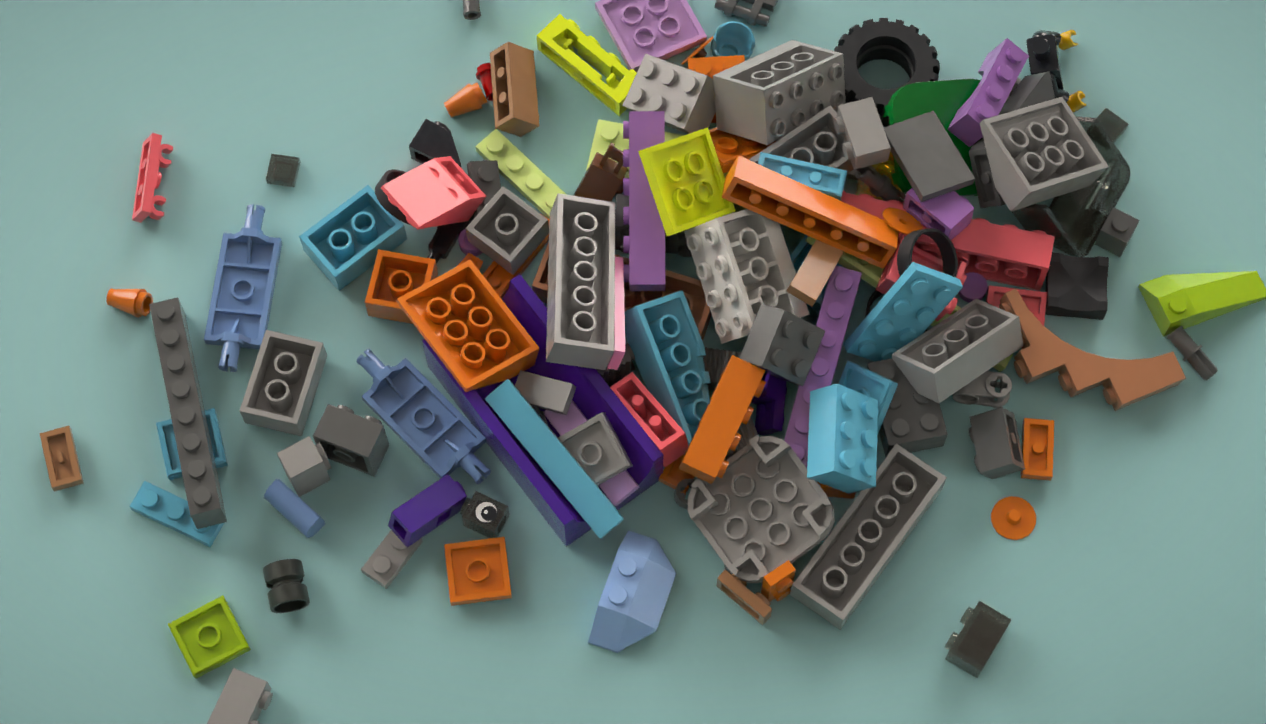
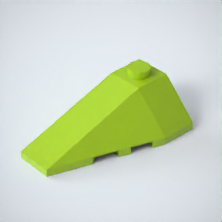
[1138,271,1266,337]

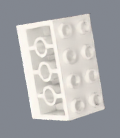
[684,209,810,344]

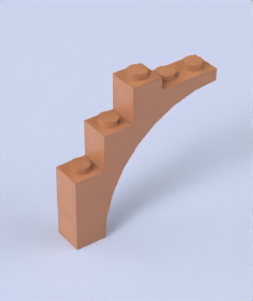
[999,289,1186,411]

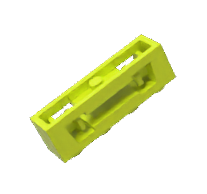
[536,14,637,116]

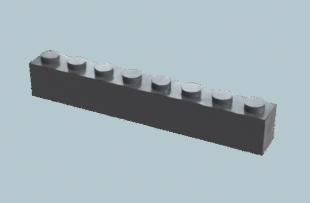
[149,297,227,529]

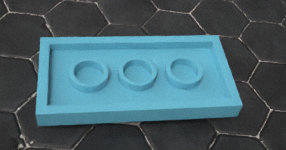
[844,262,963,362]

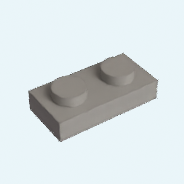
[361,530,423,589]

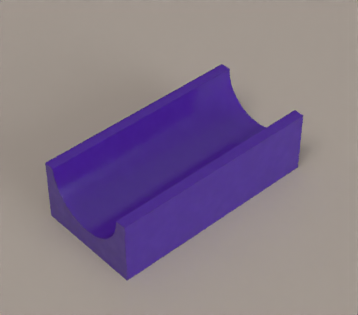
[422,274,664,547]

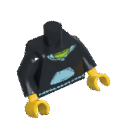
[1026,30,1087,112]

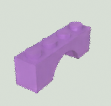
[948,38,1029,147]

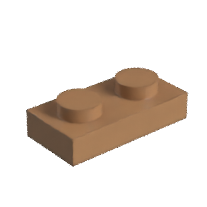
[39,425,84,492]
[716,569,772,625]

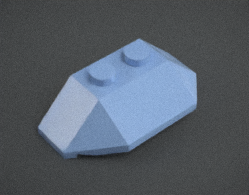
[588,530,676,653]

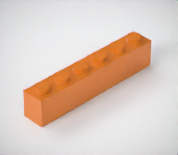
[722,155,898,269]

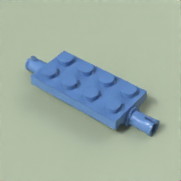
[204,204,282,372]
[356,349,491,484]

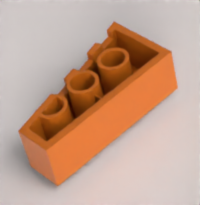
[678,355,766,484]

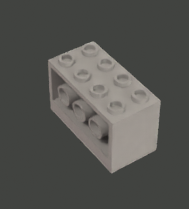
[713,40,846,145]

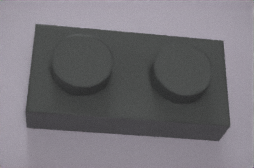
[467,160,501,218]

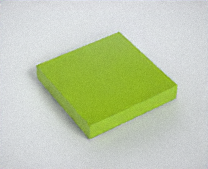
[168,595,251,679]

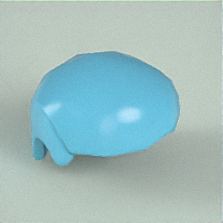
[710,21,755,61]

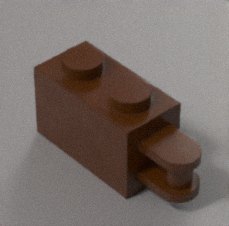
[573,142,628,204]

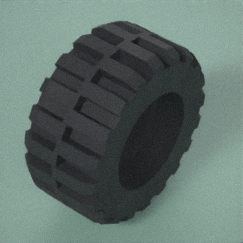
[834,18,940,127]

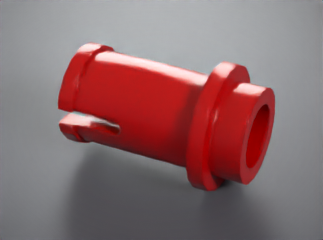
[476,63,493,101]

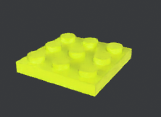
[638,127,736,236]

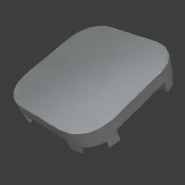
[686,435,835,583]

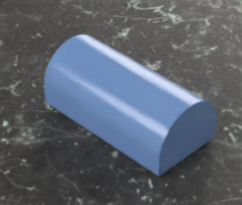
[264,479,325,538]

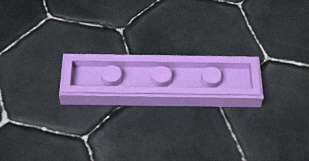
[544,400,639,506]

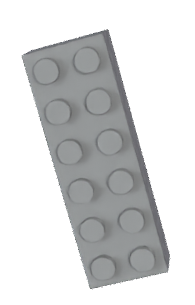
[546,193,615,370]
[790,443,947,630]

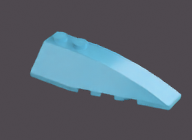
[625,290,711,455]

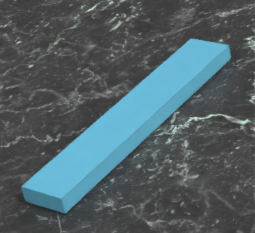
[484,379,624,539]

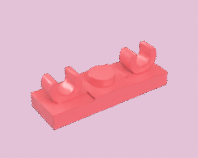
[132,133,173,223]

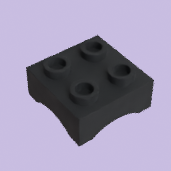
[1045,252,1109,320]

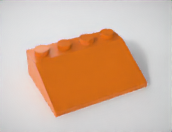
[396,259,539,392]

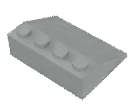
[980,97,1109,212]

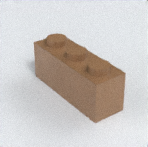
[490,42,540,137]

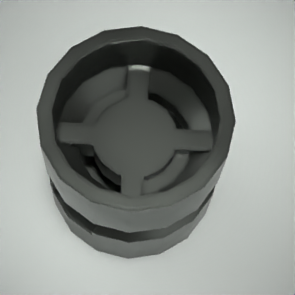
[263,559,310,613]

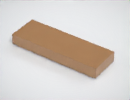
[786,240,844,307]

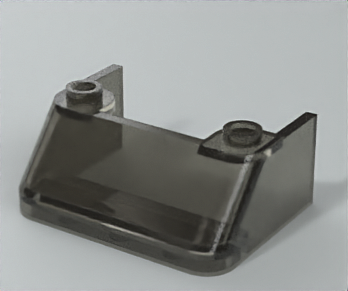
[1012,117,1130,257]

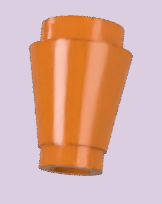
[444,82,488,118]
[106,288,153,318]

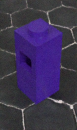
[388,474,467,548]

